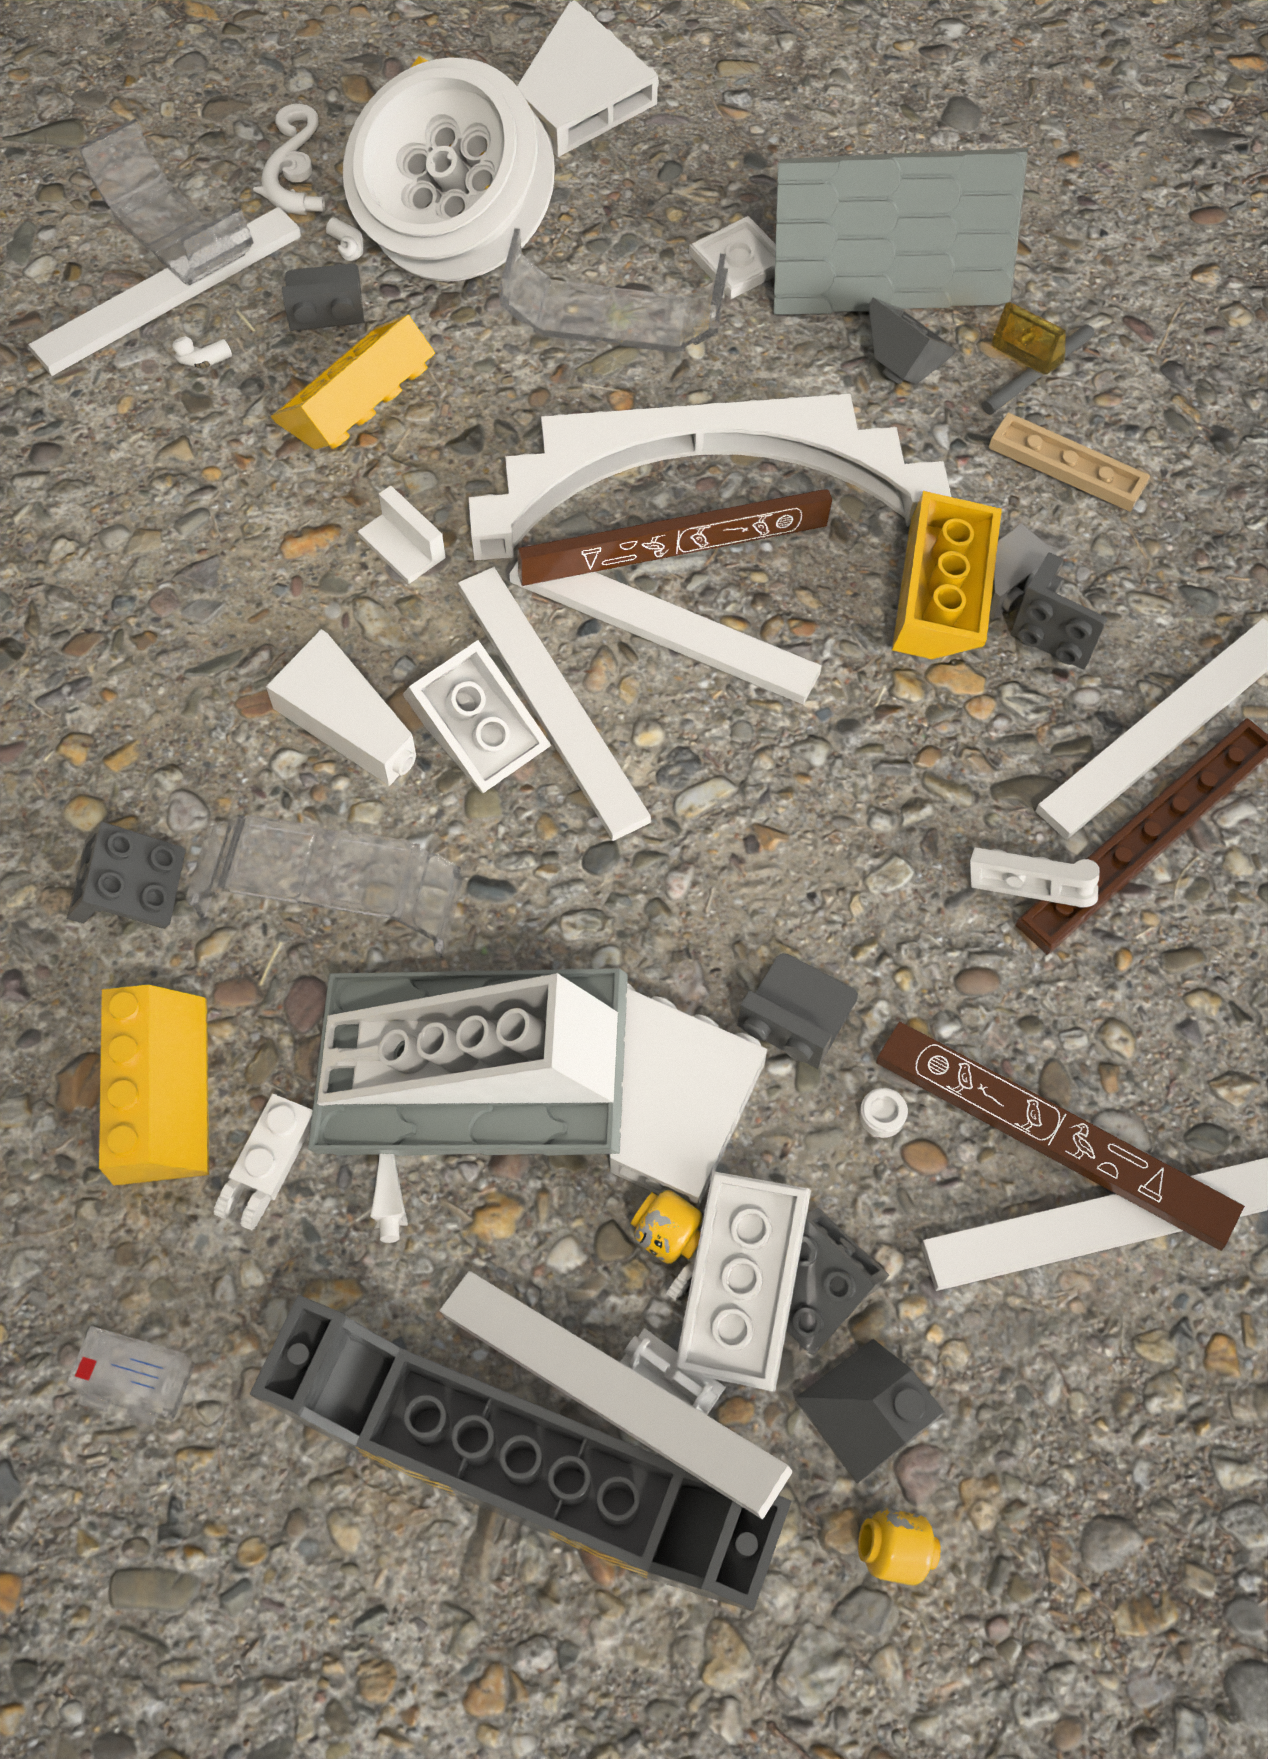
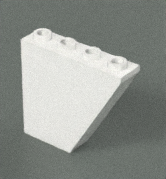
[517,0,659,157]
[609,983,767,1209]

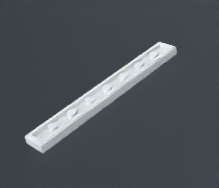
[28,207,301,376]
[509,545,822,705]
[458,567,651,841]
[1035,618,1268,840]
[921,1157,1268,1291]
[439,1271,792,1520]

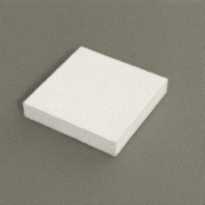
[689,216,776,299]

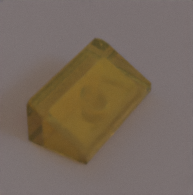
[992,302,1066,375]

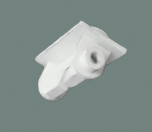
[620,1328,726,1415]

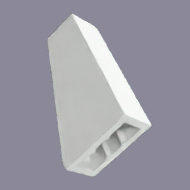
[266,629,416,786]

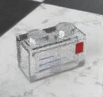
[66,1326,195,1427]

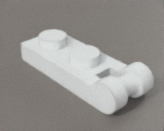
[970,847,1099,907]

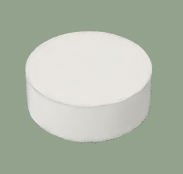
[859,1088,908,1138]

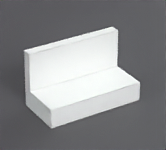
[357,486,446,584]

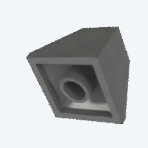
[869,297,957,384]
[795,1339,945,1484]

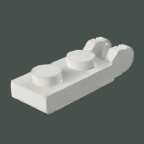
[214,1093,313,1230]

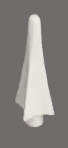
[370,1154,408,1243]

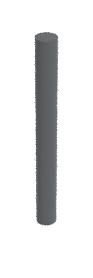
[982,324,1095,415]

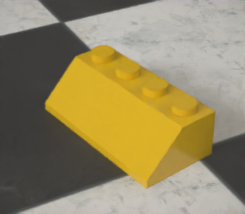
[271,314,435,450]
[892,491,1002,659]
[99,985,209,1186]

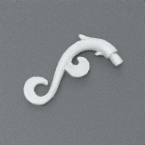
[253,104,325,215]

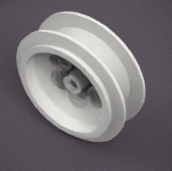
[343,58,555,282]

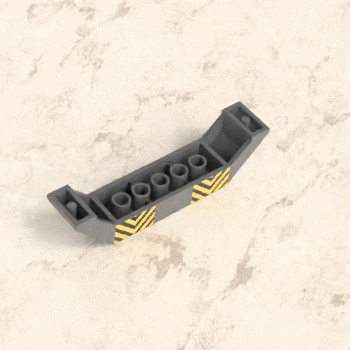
[250,1295,792,1612]

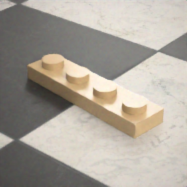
[989,412,1150,512]

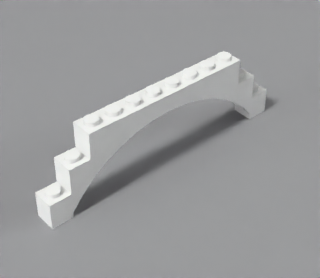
[469,394,951,561]

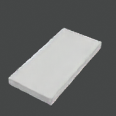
[674,1171,811,1392]

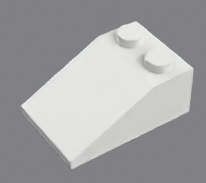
[403,640,551,794]

